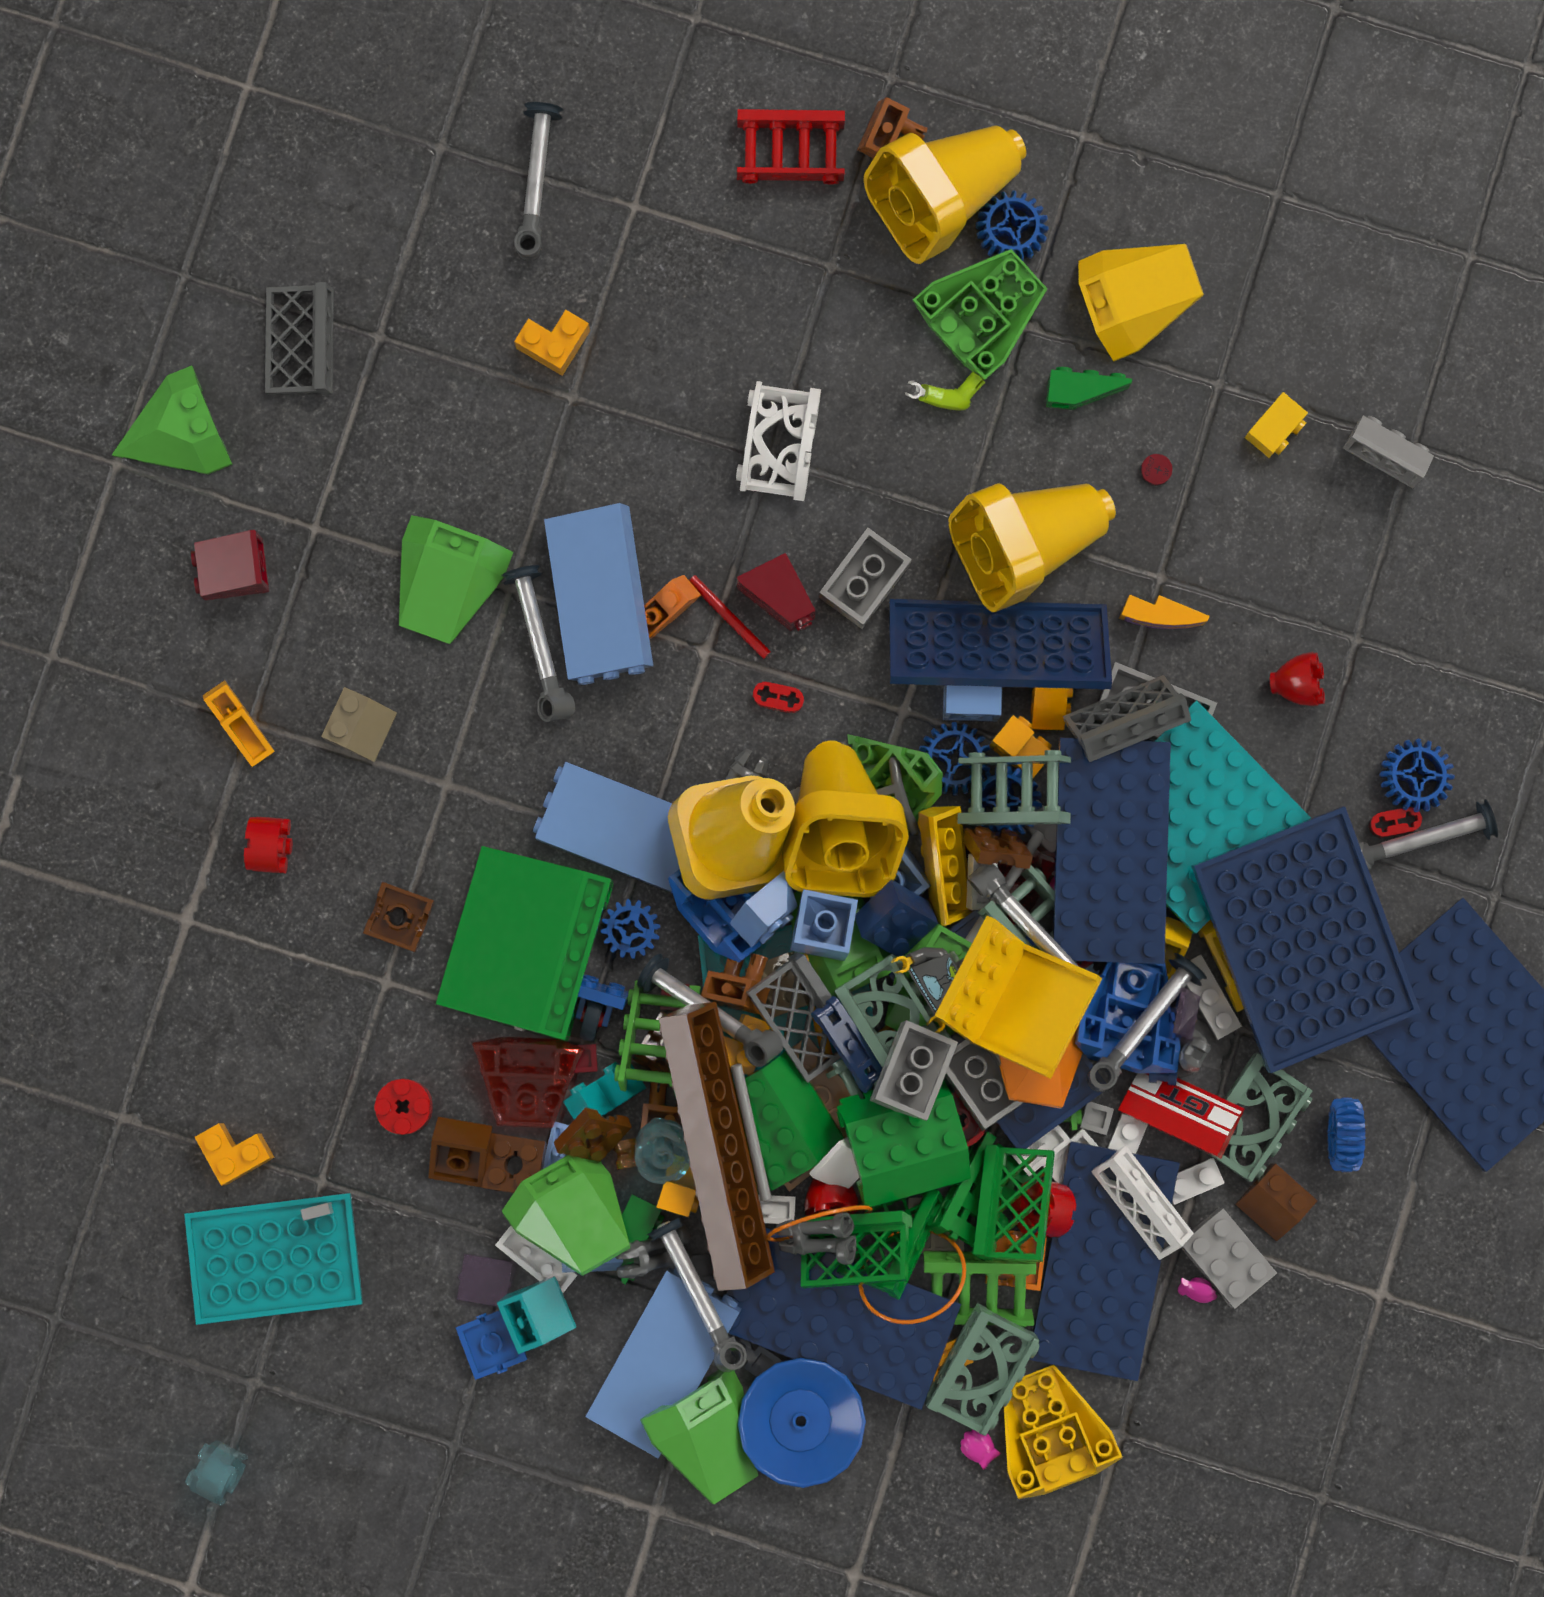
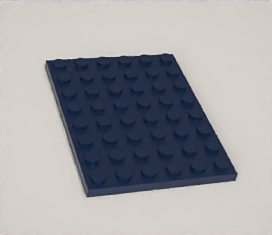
[1191,806,1421,1073]
[1365,898,1544,1172]

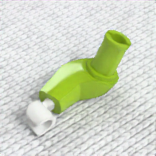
[905,371,985,410]

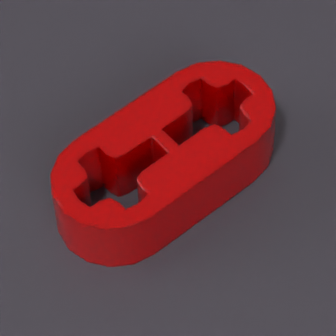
[753,682,804,713]
[1369,807,1422,838]

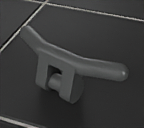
[876,756,920,836]

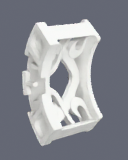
[736,381,821,501]

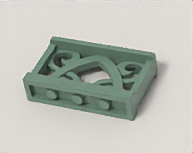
[835,954,952,1068]
[1204,1053,1313,1182]
[925,1303,1039,1436]

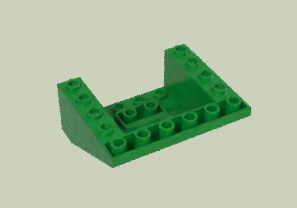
[436,846,614,1042]

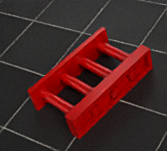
[737,109,845,185]

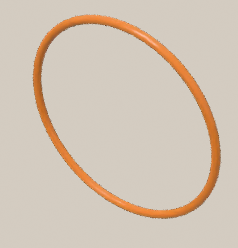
[766,1205,873,1242]
[858,1231,966,1324]

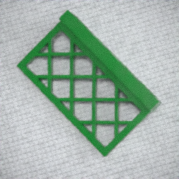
[973,1145,1055,1262]
[836,1190,944,1300]
[801,1211,912,1288]

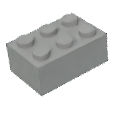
[819,528,912,629]
[945,1040,1024,1131]
[1181,1208,1277,1309]

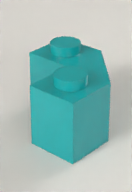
[563,1061,646,1119]

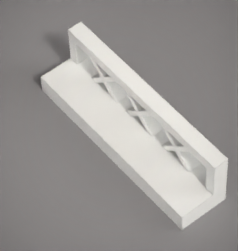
[1091,1145,1194,1260]

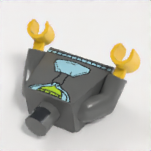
[891,947,965,1034]

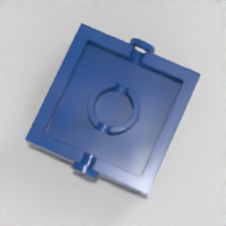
[456,1310,528,1380]

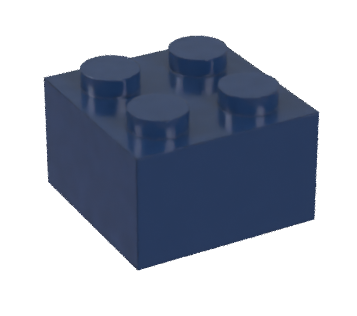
[855,880,938,957]

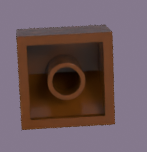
[428,1117,492,1187]
[1235,1163,1317,1241]

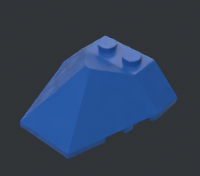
[668,869,795,963]
[1075,962,1180,1073]

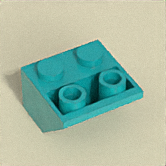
[497,1276,577,1354]

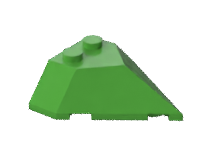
[112,366,233,475]
[847,734,943,833]

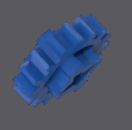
[601,899,661,959]

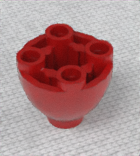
[1270,652,1325,706]
[804,1178,859,1217]

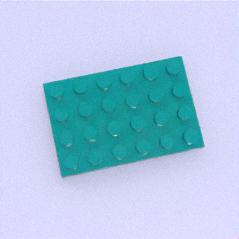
[184,1193,363,1325]

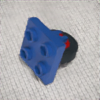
[575,974,629,1042]

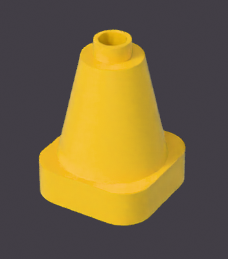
[864,126,1026,264]
[949,483,1116,612]
[782,741,909,897]
[668,776,795,900]

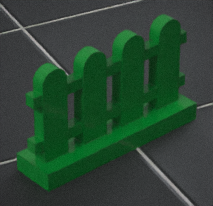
[929,1131,1032,1254]

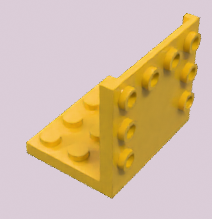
[935,916,1102,1079]

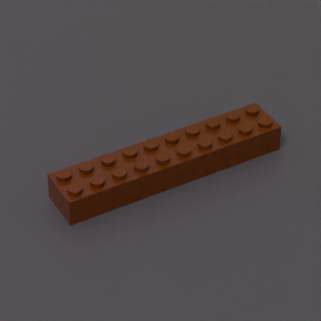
[659,1002,775,1291]

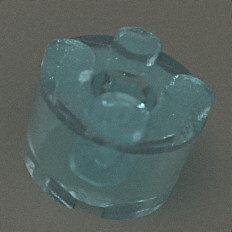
[635,1118,690,1184]
[185,1440,248,1506]

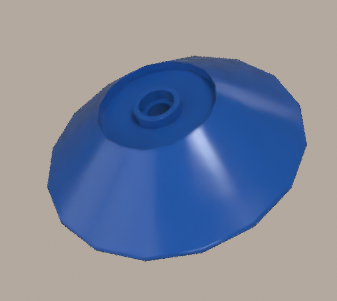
[738,1358,866,1488]

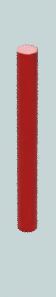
[689,575,771,659]

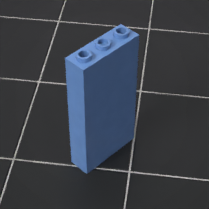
[544,503,653,685]
[533,762,680,894]
[585,1267,742,1458]

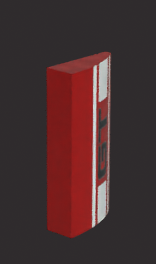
[1118,1073,1245,1159]

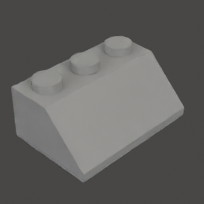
[1343,415,1434,488]
[870,1020,958,1121]

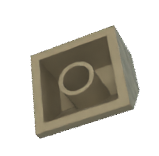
[321,687,397,762]

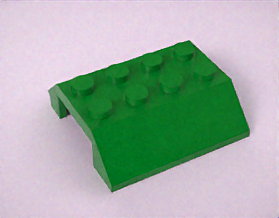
[734,1051,845,1195]
[836,1079,971,1207]

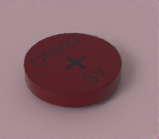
[1141,454,1172,485]

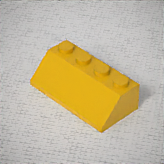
[918,806,973,926]

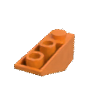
[644,575,701,640]

